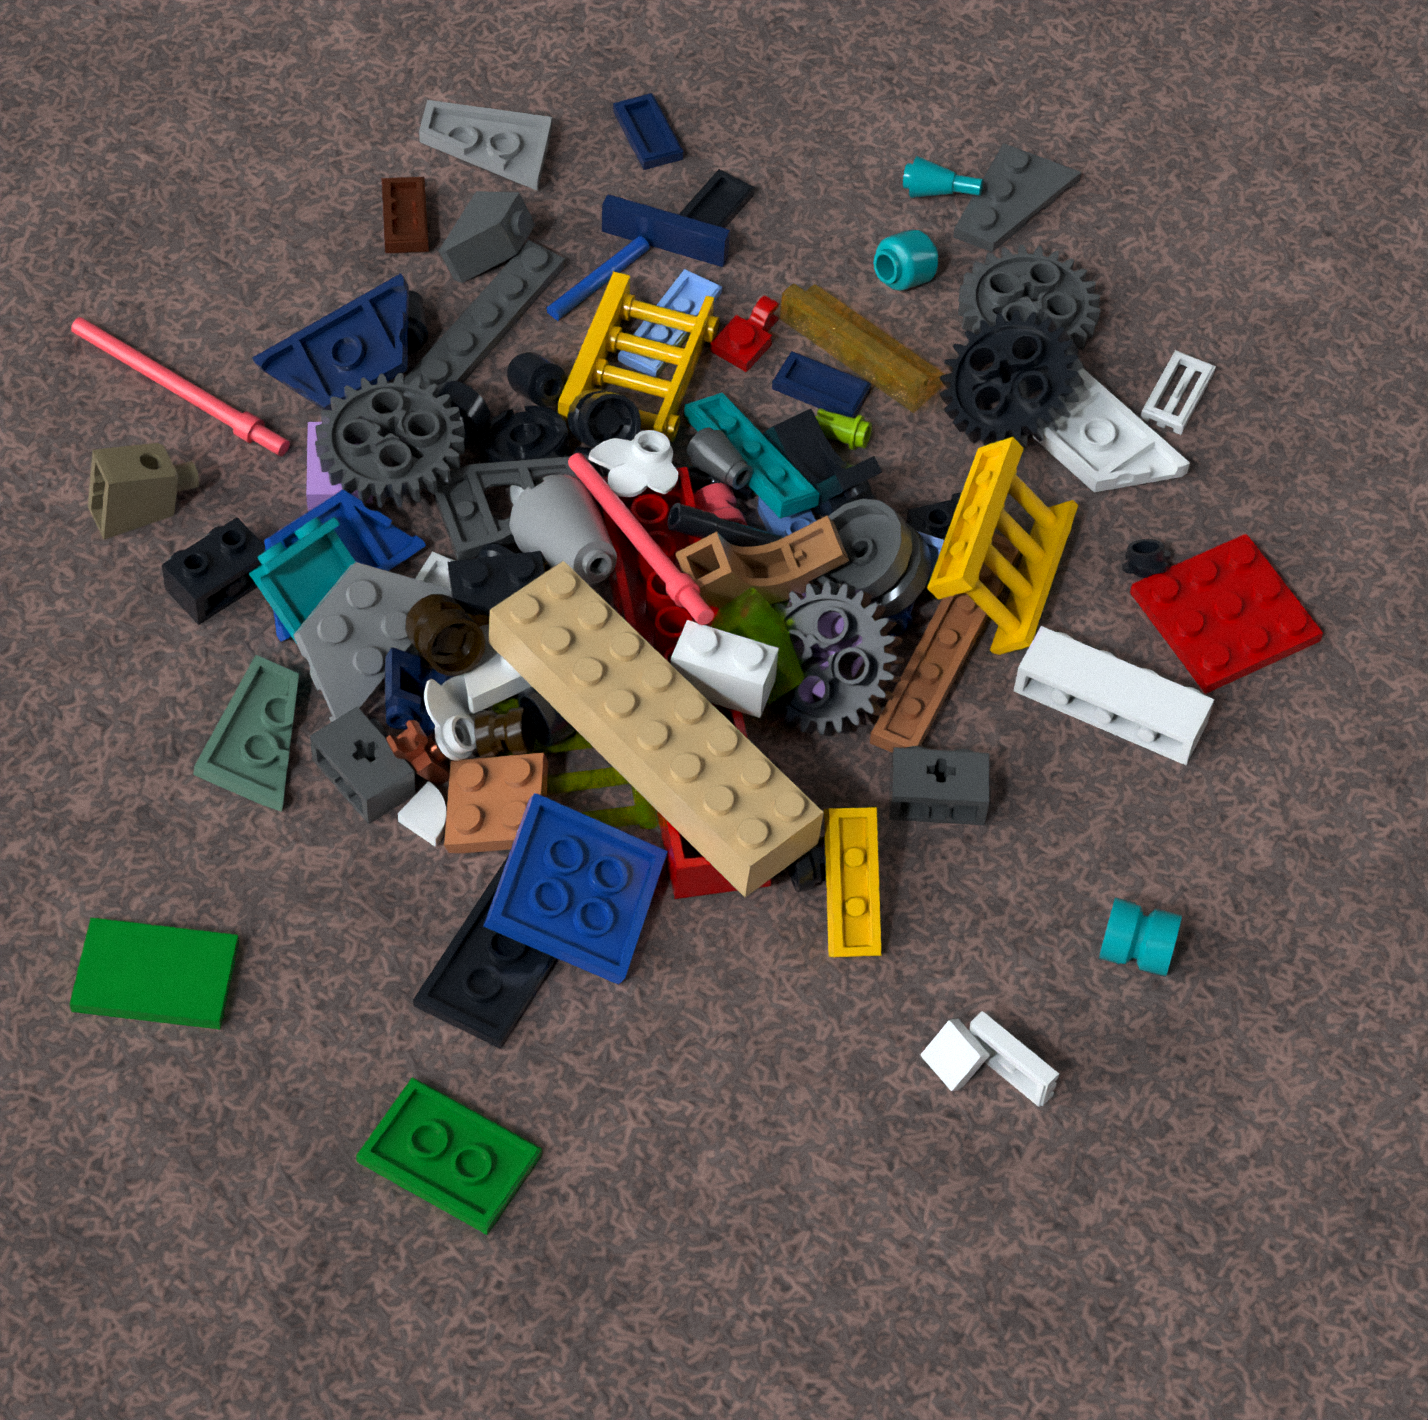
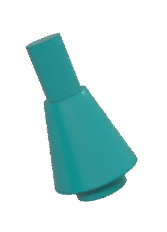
[903,156,984,198]

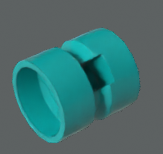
[1098,897,1182,977]

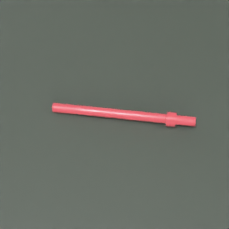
[71,317,290,457]
[568,453,714,625]

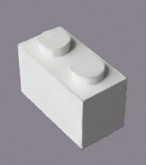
[671,620,779,718]

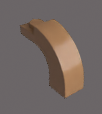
[675,516,849,609]

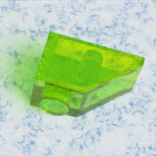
[710,586,804,706]

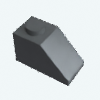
[439,191,535,283]

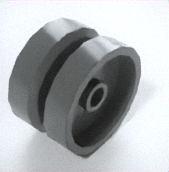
[817,499,931,619]

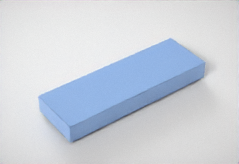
[618,269,722,378]

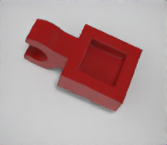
[711,295,779,372]

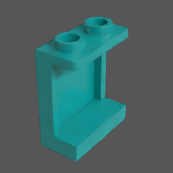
[249,517,355,646]

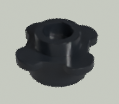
[1122,539,1171,578]

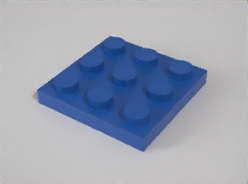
[483,793,668,985]

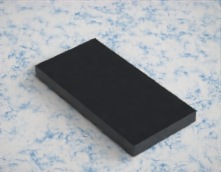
[413,855,558,1049]

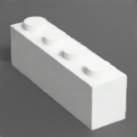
[1014,626,1215,765]

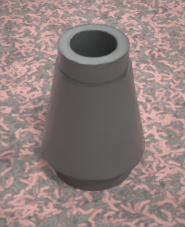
[687,428,753,489]

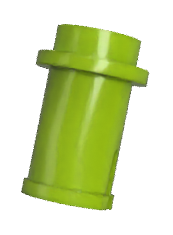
[815,408,872,450]

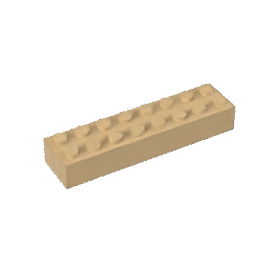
[488,561,824,897]

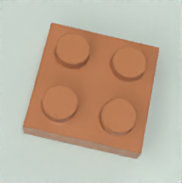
[444,753,549,853]

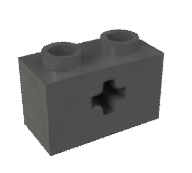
[310,707,417,825]
[889,746,989,826]

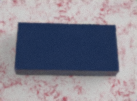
[613,93,683,170]
[772,351,871,418]

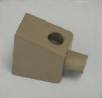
[88,443,199,540]

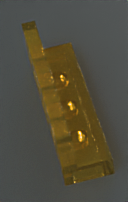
[780,283,945,413]

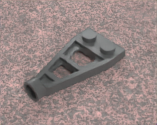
[433,455,610,561]

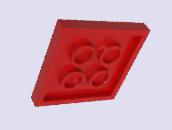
[1130,534,1323,694]

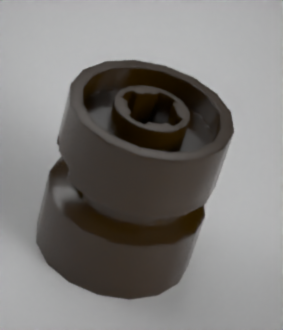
[405,594,486,676]

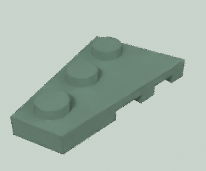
[193,655,299,812]

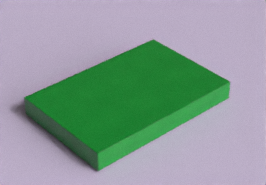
[70,917,239,1030]
[356,1077,542,1235]

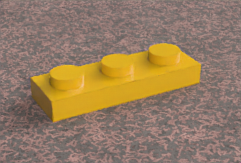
[824,807,882,957]

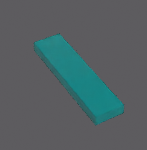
[684,392,820,519]

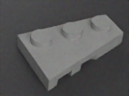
[419,100,552,191]

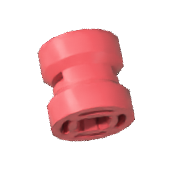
[693,483,747,526]

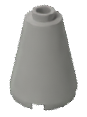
[509,475,617,584]

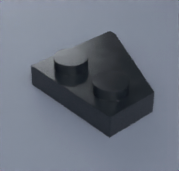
[447,551,545,617]

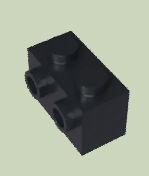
[162,517,265,625]

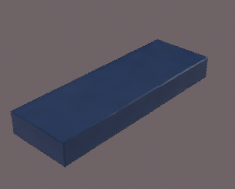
[602,194,730,267]

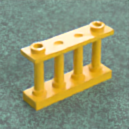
[558,271,719,442]
[927,437,1078,655]

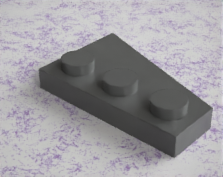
[953,143,1081,252]

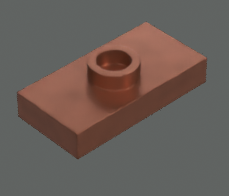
[381,176,429,253]

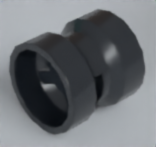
[787,836,826,892]

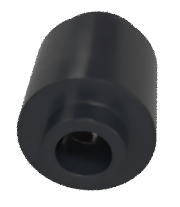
[507,352,567,407]

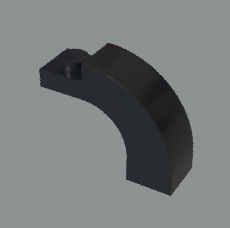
[762,409,882,517]

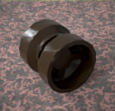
[474,707,535,758]

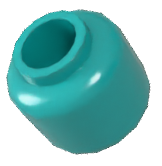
[873,229,939,291]

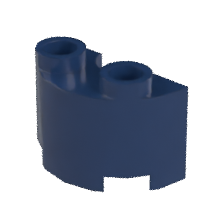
[385,647,463,736]

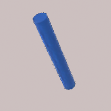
[547,236,650,321]

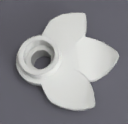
[588,430,678,497]
[424,675,487,761]

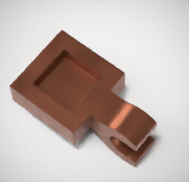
[386,720,450,786]

